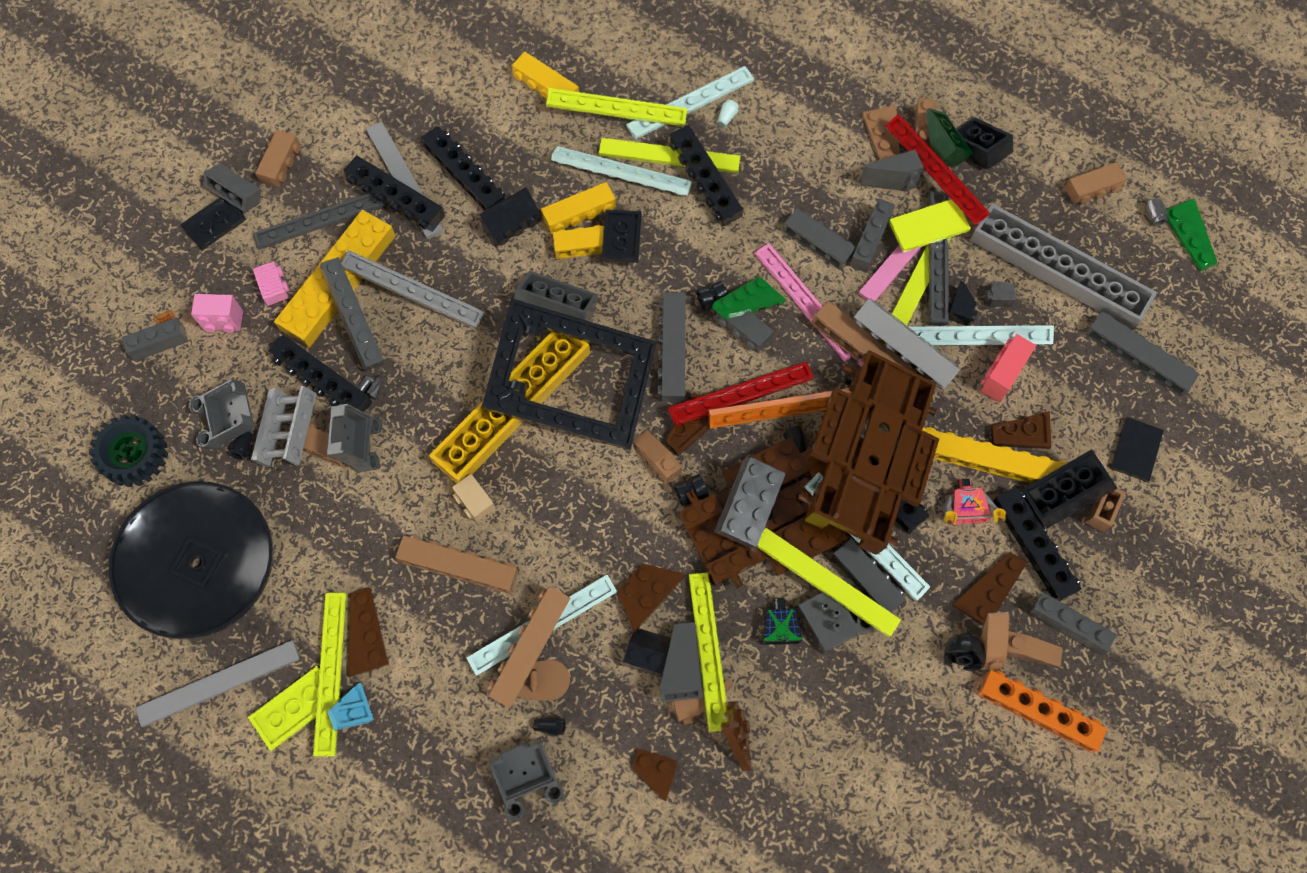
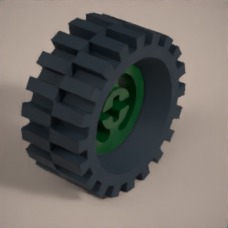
[89,414,168,487]

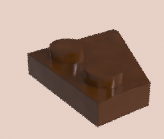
[632,748,678,801]

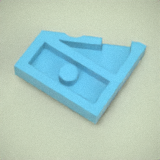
[328,683,374,731]

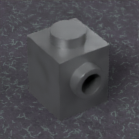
[985,282,1016,308]

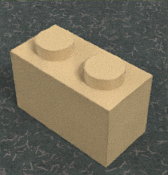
[452,474,496,522]

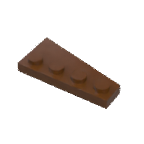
[952,552,1027,626]
[348,588,389,677]

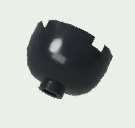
[943,633,986,671]

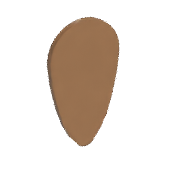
[517,660,570,701]

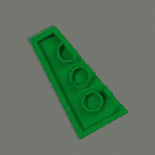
[1167,198,1218,272]
[712,276,786,319]

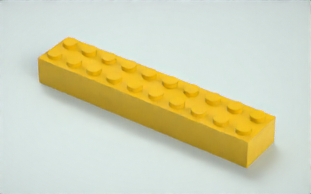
[429,332,590,484]

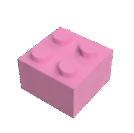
[191,294,243,333]

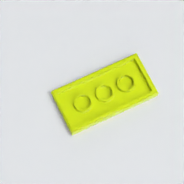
[889,199,971,253]
[248,666,341,751]

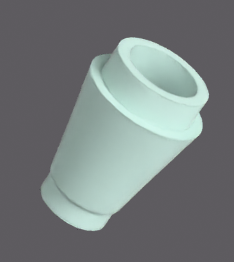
[717,100,739,127]

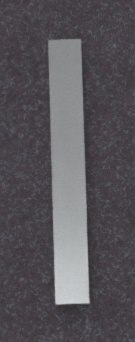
[366,122,443,240]
[341,250,484,329]
[135,640,301,728]

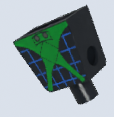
[762,598,802,645]

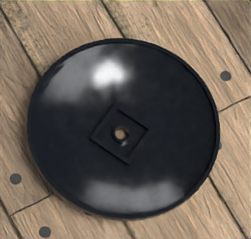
[109,481,274,640]

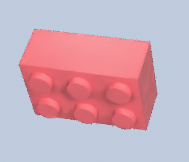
[980,334,1037,403]

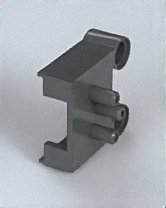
[189,379,255,450]
[327,404,382,472]
[797,578,874,654]
[489,737,564,820]

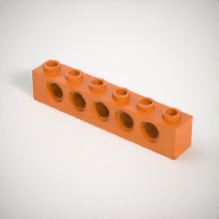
[977,670,1107,753]

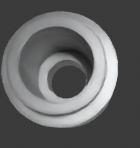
[1144,198,1168,226]

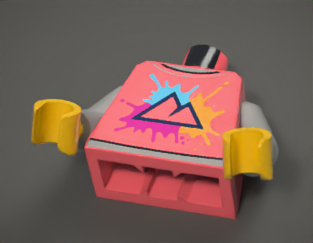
[942,479,1006,525]

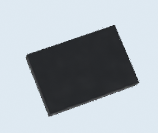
[180,197,247,251]
[602,209,642,263]
[1110,417,1164,483]

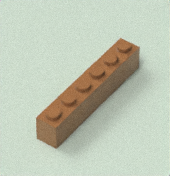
[811,301,916,373]
[395,535,519,594]
[487,586,570,708]

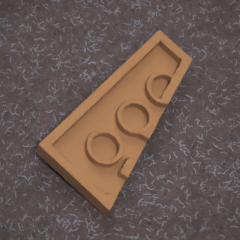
[862,105,900,160]

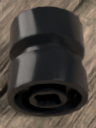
[696,280,728,312]
[673,474,709,507]

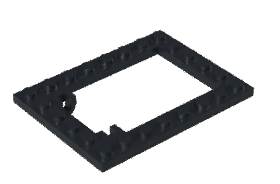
[481,298,657,450]

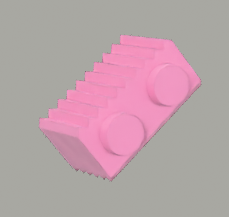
[253,261,290,306]

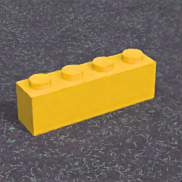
[512,51,579,99]
[541,182,616,234]
[553,225,604,259]

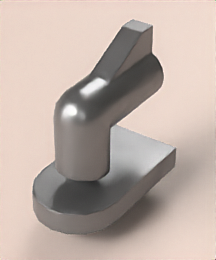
[354,374,387,400]

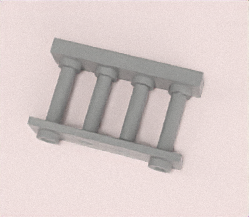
[251,386,317,467]

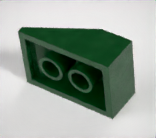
[926,108,973,167]

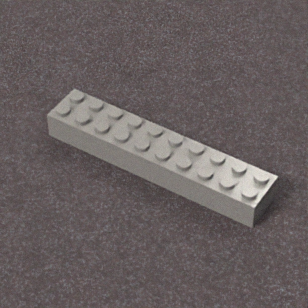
[970,203,1157,330]

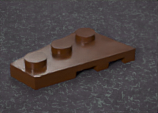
[666,392,710,456]
[991,411,1051,449]

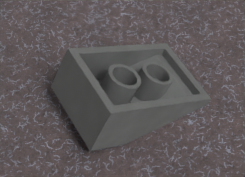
[860,150,924,191]

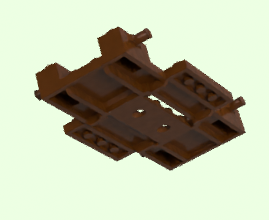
[797,350,939,555]
[679,435,884,589]

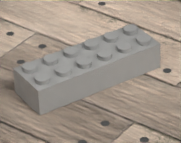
[854,298,961,388]

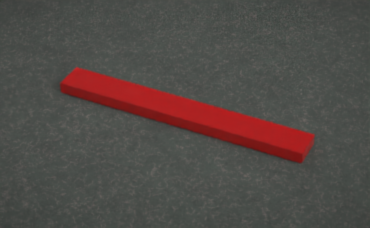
[885,113,990,226]
[668,362,814,426]

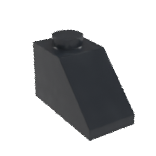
[949,281,978,326]

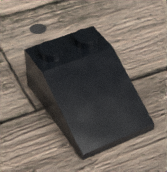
[956,117,1013,170]

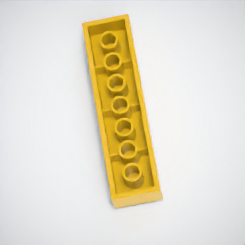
[274,209,395,348]

